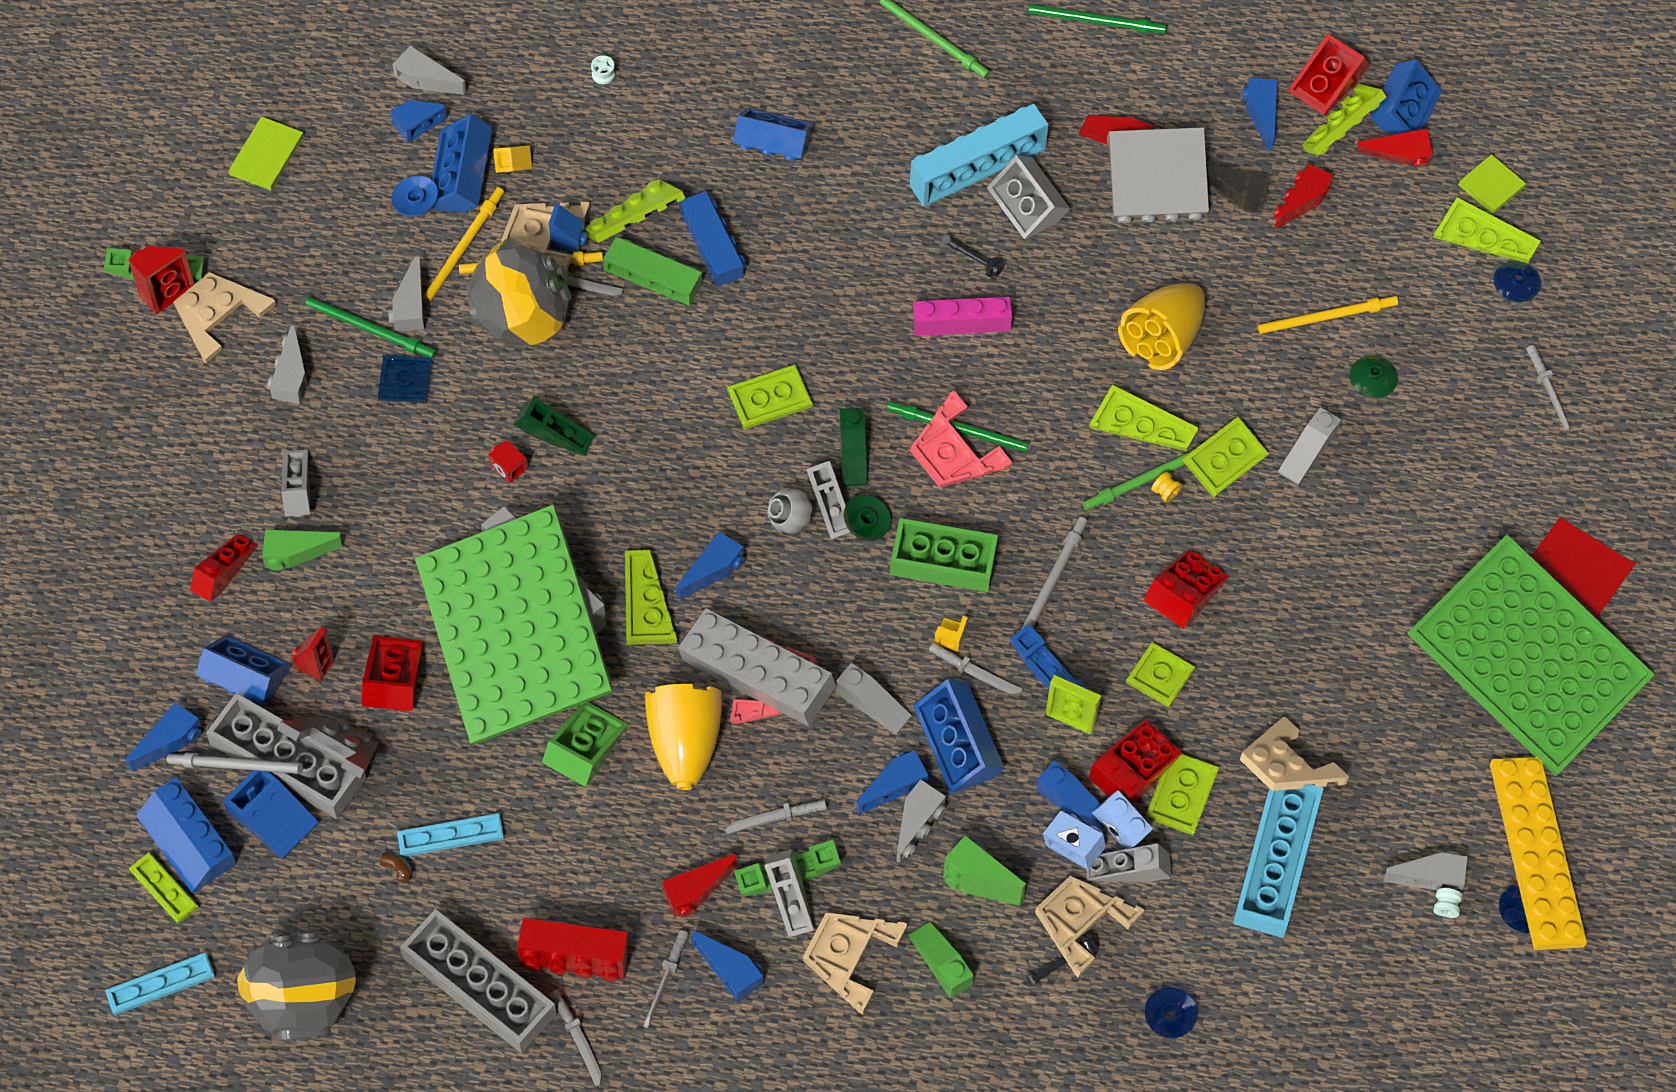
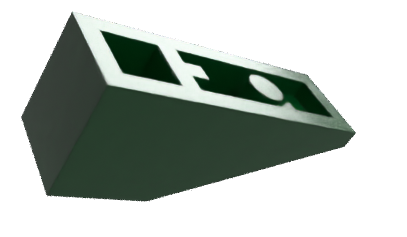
[513,397,595,456]
[839,408,867,486]

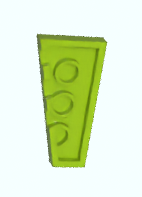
[1302,83,1386,156]
[585,179,686,243]
[1433,197,1541,264]
[1089,385,1199,451]
[625,550,677,645]

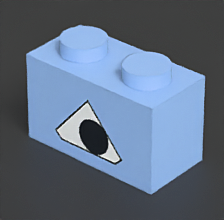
[1092,790,1153,849]
[1043,811,1106,870]

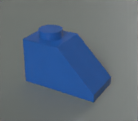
[390,100,447,143]
[549,204,588,252]

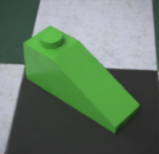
[262,530,343,571]
[908,922,974,999]

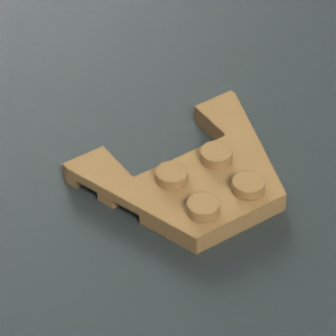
[502,202,590,270]
[173,272,276,363]
[1240,717,1349,791]
[1035,876,1145,977]
[803,913,907,1014]

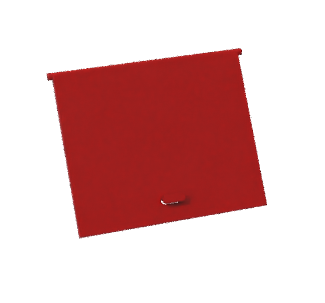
[1531,518,1636,619]

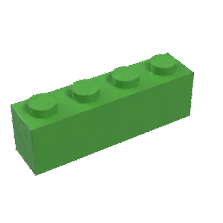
[603,237,702,306]

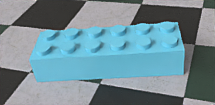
[910,104,1048,207]
[1233,784,1323,938]

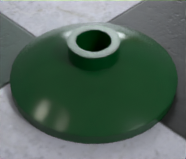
[1349,356,1398,398]
[843,495,891,541]

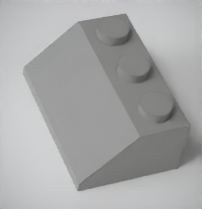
[987,155,1070,239]

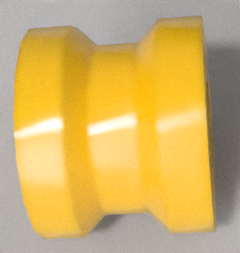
[1151,472,1183,503]

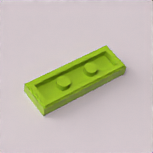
[129,852,199,924]

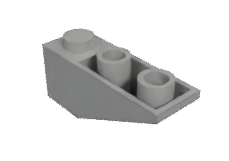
[392,46,466,95]
[268,326,307,404]
[897,779,946,863]
[1086,843,1171,882]

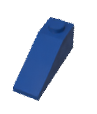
[1242,77,1277,150]
[676,532,745,600]
[125,702,202,771]
[856,750,928,815]
[1036,761,1104,830]
[691,931,764,1002]

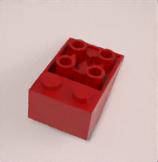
[1143,549,1230,629]
[1088,719,1182,806]

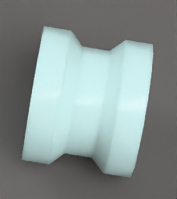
[591,56,615,84]
[1433,888,1463,918]

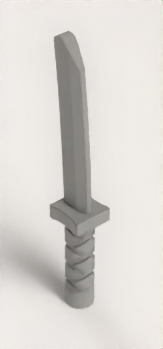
[566,271,623,296]
[1526,345,1569,431]
[929,642,1022,694]
[726,800,827,834]
[644,930,689,1028]
[549,989,601,1086]

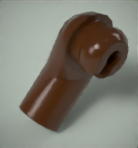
[380,853,413,883]

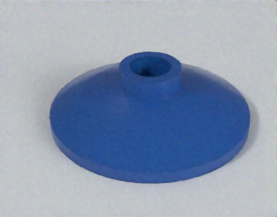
[391,176,438,216]

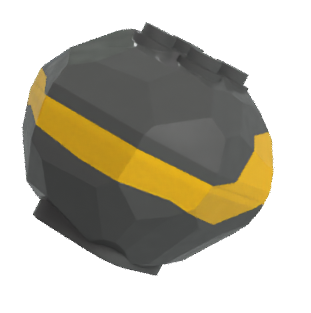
[466,238,571,346]
[237,930,356,1040]

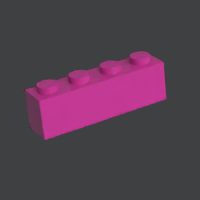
[913,297,1012,336]

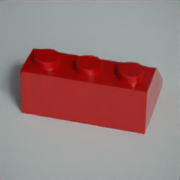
[128,246,194,315]

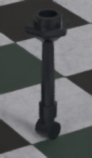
[941,235,1004,278]
[1026,935,1098,986]

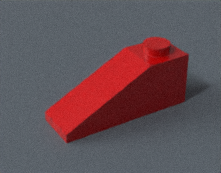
[1079,115,1155,146]
[1356,129,1433,167]
[292,627,334,681]
[662,854,737,917]

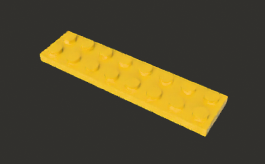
[1490,757,1587,950]

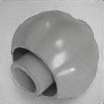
[767,487,812,534]

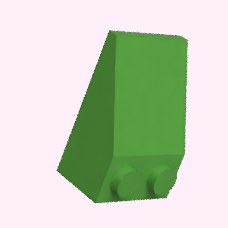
[542,702,628,787]
[943,836,1026,906]

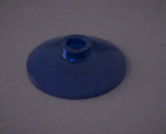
[1493,261,1541,302]
[1144,987,1198,1039]

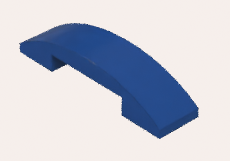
[1010,624,1089,690]

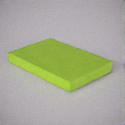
[228,116,304,191]
[727,365,813,430]
[1182,417,1269,497]
[1046,675,1101,734]
[1145,754,1219,836]

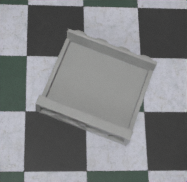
[1107,128,1209,223]

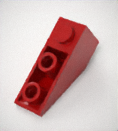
[1273,164,1334,229]
[190,533,258,602]

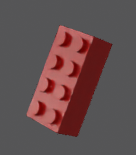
[517,918,630,982]

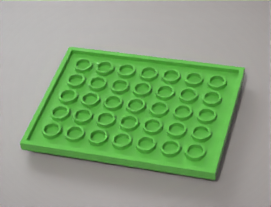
[415,505,614,745]
[1407,535,1655,776]

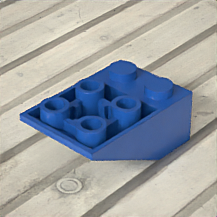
[223,770,319,860]

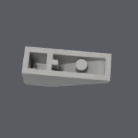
[388,256,424,332]
[1278,407,1341,485]
[281,449,311,517]
[806,461,850,539]
[836,663,912,735]
[765,849,814,937]
[1383,851,1467,893]

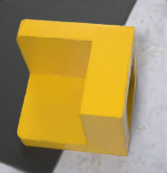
[493,145,532,172]
[934,616,968,652]

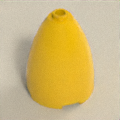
[1118,283,1205,370]
[645,684,722,790]

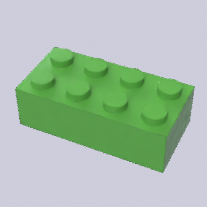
[890,518,998,592]

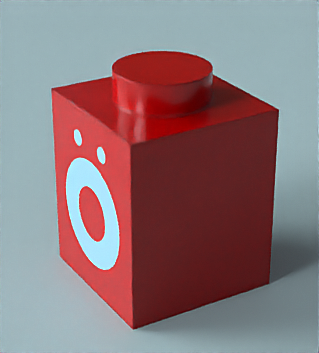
[488,440,528,484]

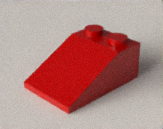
[1287,33,1370,116]
[362,636,423,711]

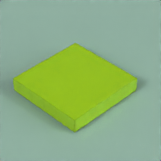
[1459,154,1526,214]
[1126,642,1195,708]

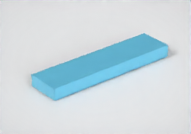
[397,813,504,857]
[105,952,215,1015]

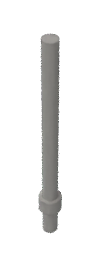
[1021,517,1088,629]
[167,752,303,774]

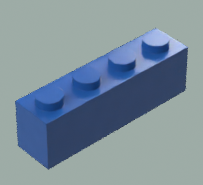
[680,191,746,287]

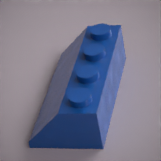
[431,114,492,213]
[913,679,1005,793]
[136,777,236,894]

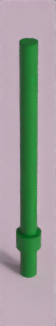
[1028,4,1166,34]
[305,297,437,359]
[886,401,1029,452]

